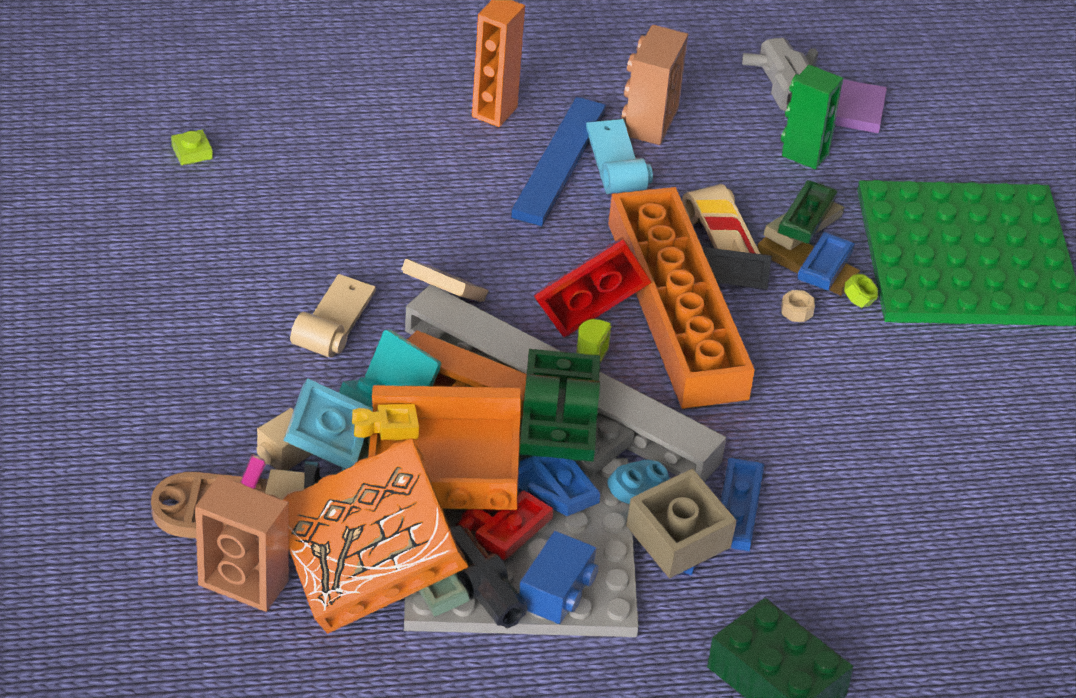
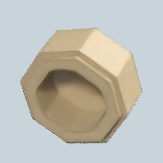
[781,290,815,322]

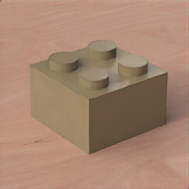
[626,468,737,579]

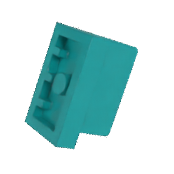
[339,329,442,408]

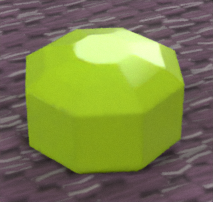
[844,273,878,308]

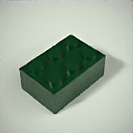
[707,598,854,698]

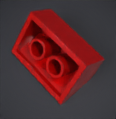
[534,237,652,338]

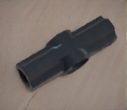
[450,525,527,629]

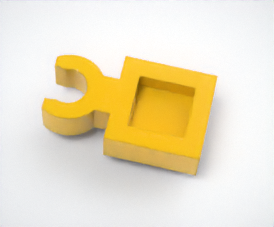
[352,404,419,440]

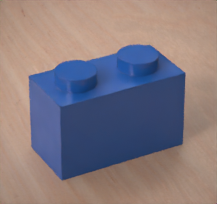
[519,530,599,624]

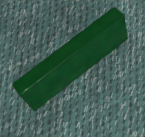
[777,180,838,244]

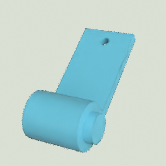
[586,119,653,194]

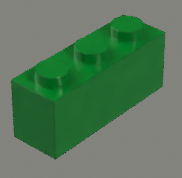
[781,64,843,170]

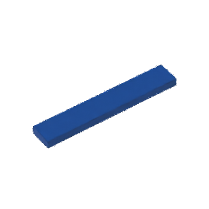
[511,97,606,226]

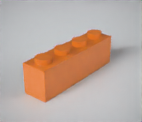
[472,0,525,127]
[407,330,526,424]

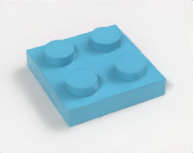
[283,378,373,469]

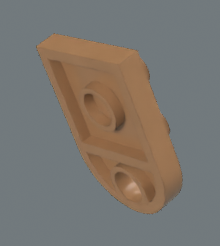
[151,472,268,539]

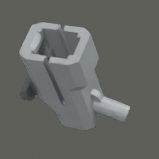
[742,37,818,111]

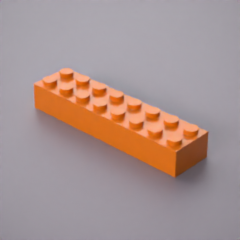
[608,187,755,409]

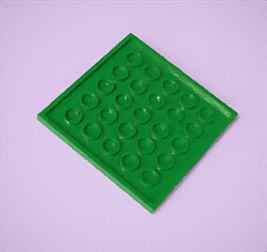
[857,180,1076,326]

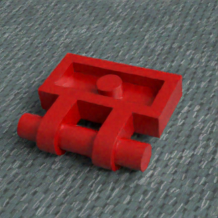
[455,490,553,561]

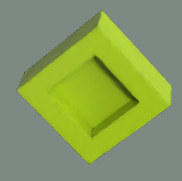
[171,129,212,165]

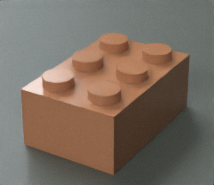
[621,24,688,145]
[195,476,289,612]

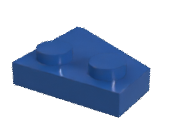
[518,456,600,516]

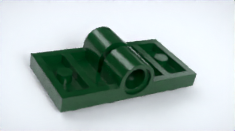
[519,349,600,462]

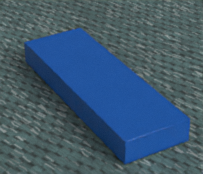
[721,457,764,552]

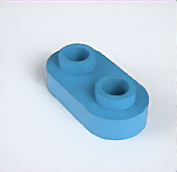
[607,459,670,504]

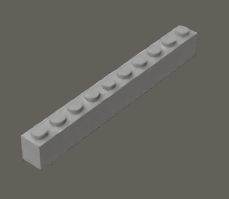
[405,284,726,482]

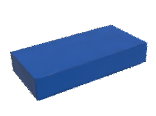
[797,232,855,291]

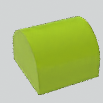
[576,319,612,363]

